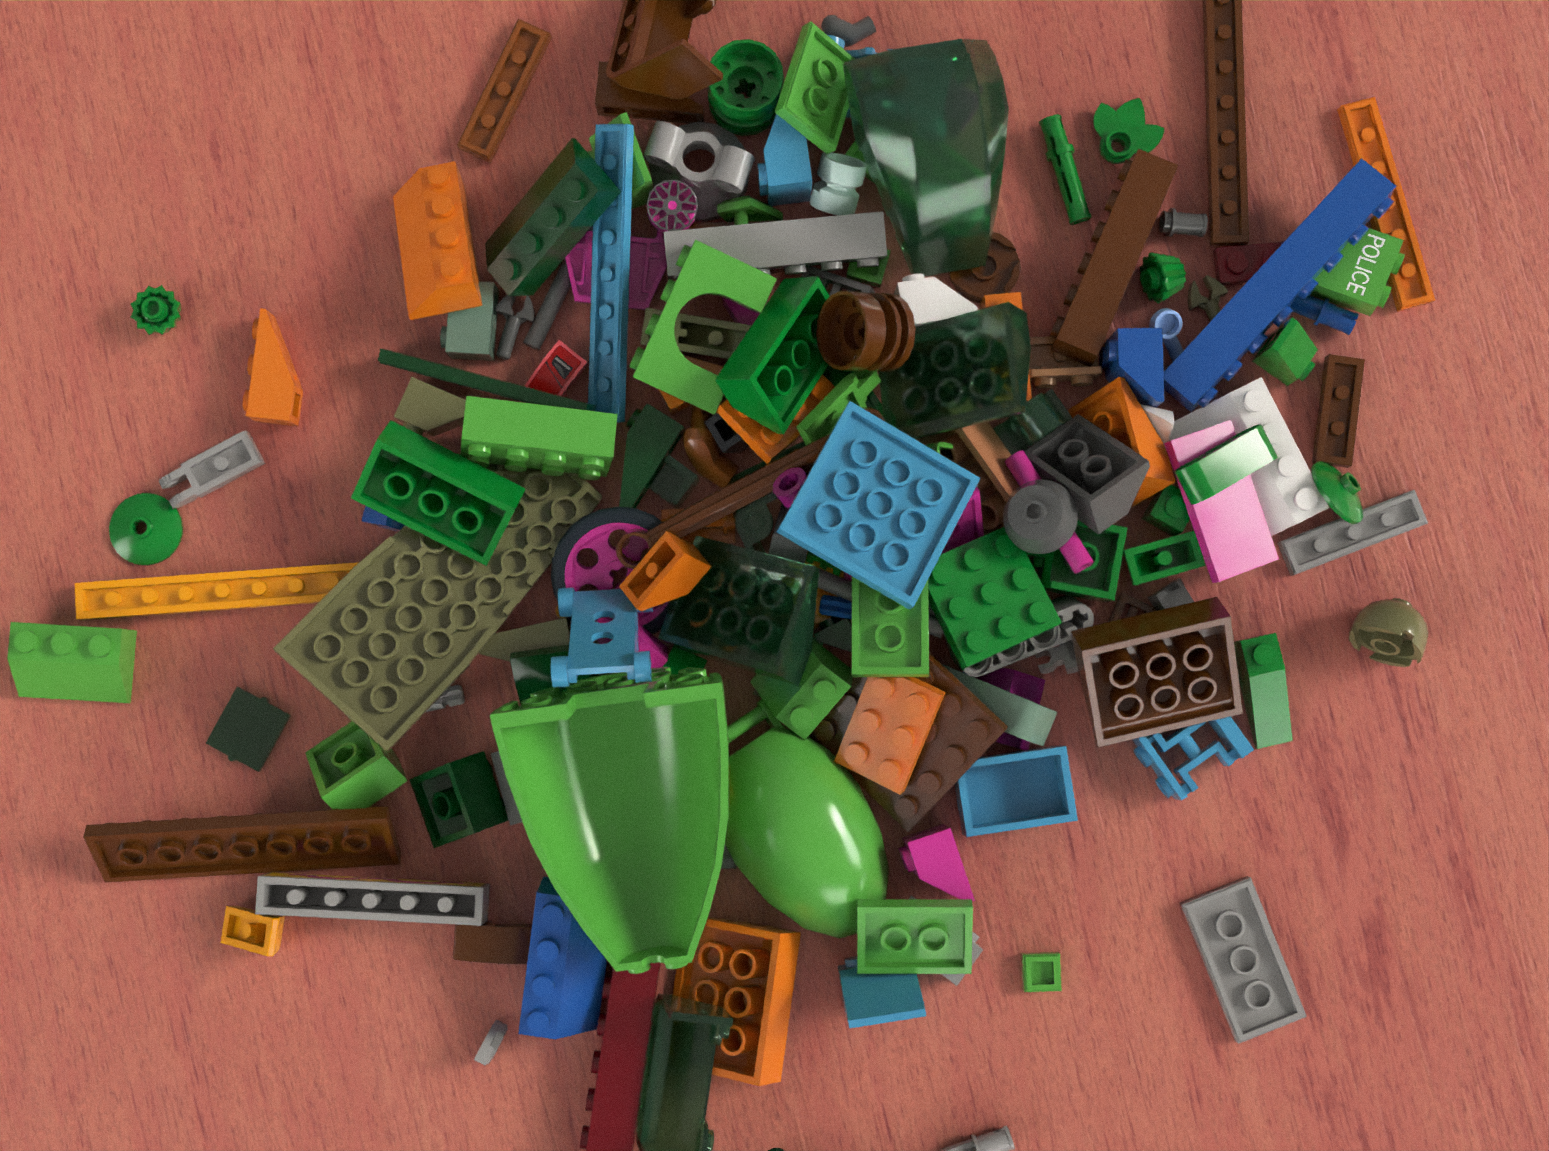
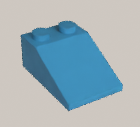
[757,114,812,206]
[838,956,926,1029]

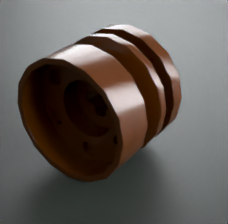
[816,291,916,372]

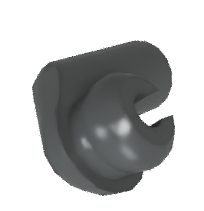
[821,15,876,47]

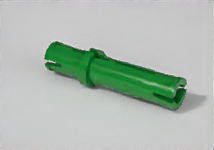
[1039,114,1092,225]

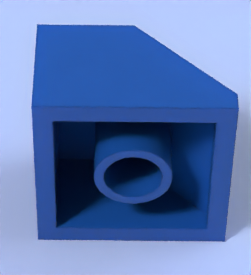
[1099,328,1164,408]

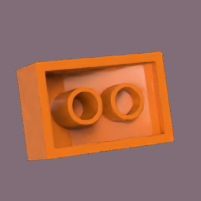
[1068,377,1175,507]

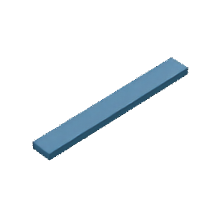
[588,124,634,422]

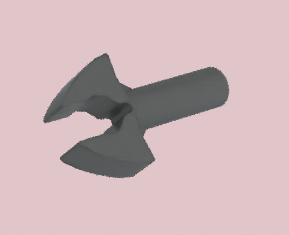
[495,295,535,360]

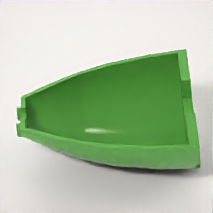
[490,667,729,974]

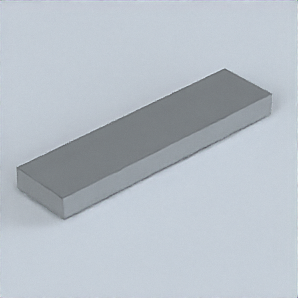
[1277,490,1428,576]

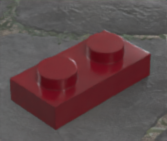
[1213,241,1284,286]

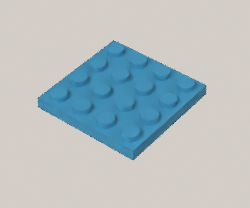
[776,401,980,610]

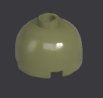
[1349,598,1428,667]

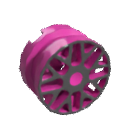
[646,179,698,233]

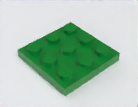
[928,527,1062,670]

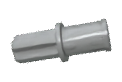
[940,1125,1015,1151]

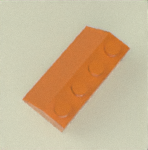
[393,161,482,320]

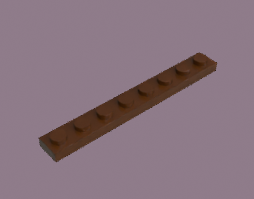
[1203,0,1249,246]

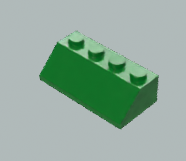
[715,276,830,434]
[351,420,526,566]

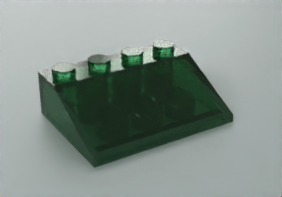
[878,302,1031,439]
[658,535,819,686]

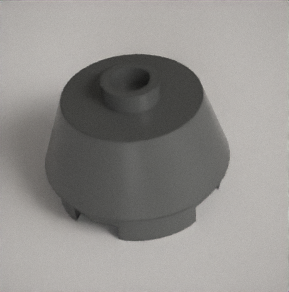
[1003,479,1078,554]

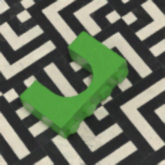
[629,239,777,415]

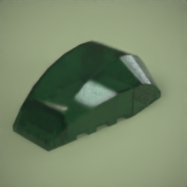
[842,39,1009,276]

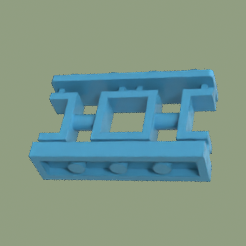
[1132,716,1254,801]

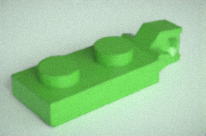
[796,370,881,445]

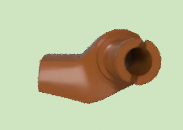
[683,405,739,488]

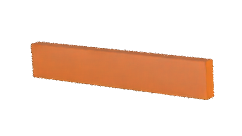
[1337,97,1435,312]

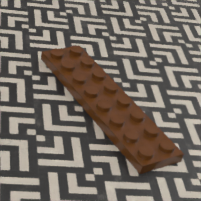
[83,807,401,883]

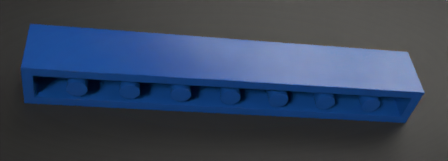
[1164,158,1396,412]

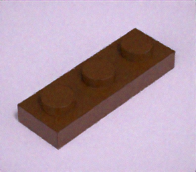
[1312,354,1365,468]

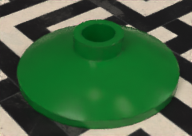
[1311,461,1363,524]
[109,493,183,565]

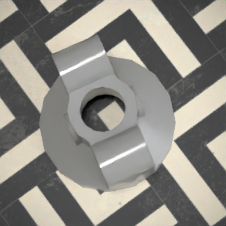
[643,121,755,222]

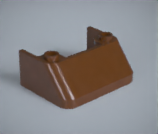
[606,0,723,100]

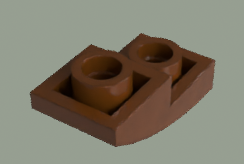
[453,921,532,964]

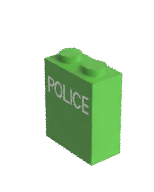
[1310,228,1405,316]

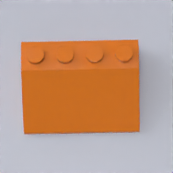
[663,917,801,1086]

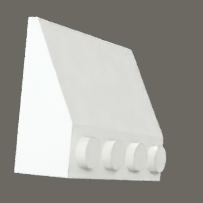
[1169,377,1329,536]

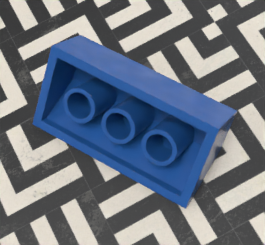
[518,877,607,1040]

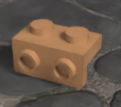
[1026,336,1102,388]

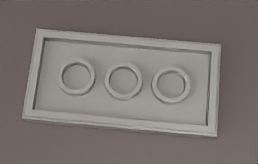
[1180,876,1307,1044]

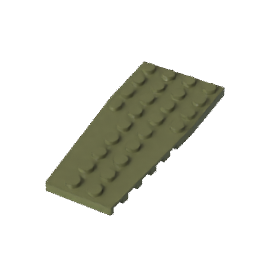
[273,464,602,752]

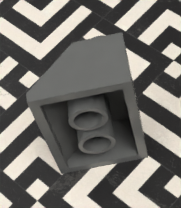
[1024,414,1150,534]

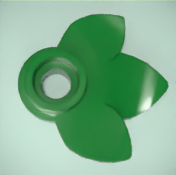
[1093,98,1164,164]

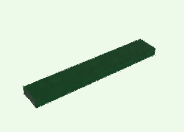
[378,348,596,411]

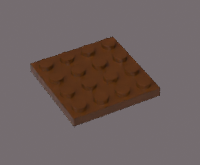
[809,652,1008,832]

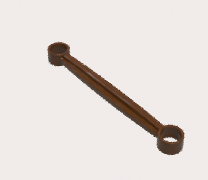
[616,407,885,569]

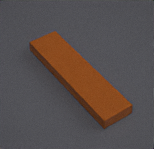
[457,19,552,163]

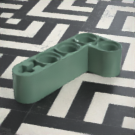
[942,664,1058,746]

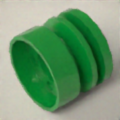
[707,39,784,136]

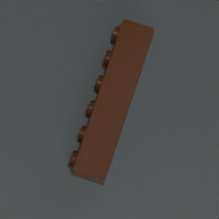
[1049,149,1178,367]

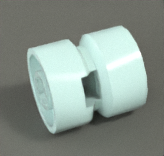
[809,152,868,215]

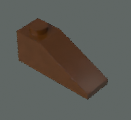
[595,61,705,124]

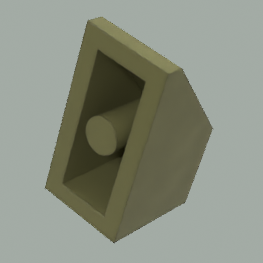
[394,377,466,436]

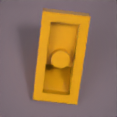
[220,906,285,956]

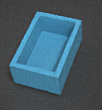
[954,745,1078,837]

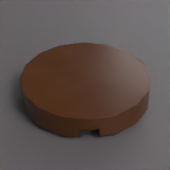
[948,230,1021,303]

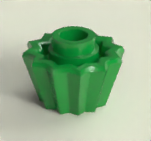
[1139,252,1186,304]
[130,285,181,335]

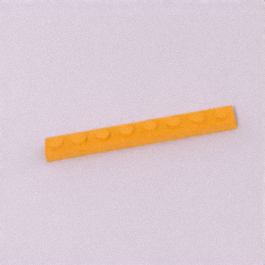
[75,562,359,620]

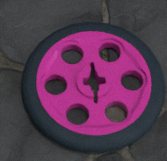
[551,507,686,634]

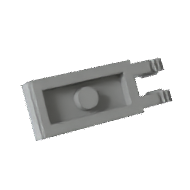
[159,430,266,509]

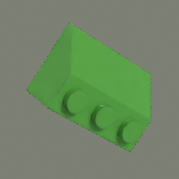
[7,622,137,703]

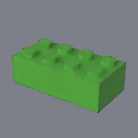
[460,396,618,480]

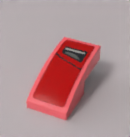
[517,340,589,403]

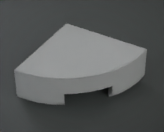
[474,1020,508,1066]

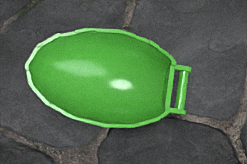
[725,699,889,938]

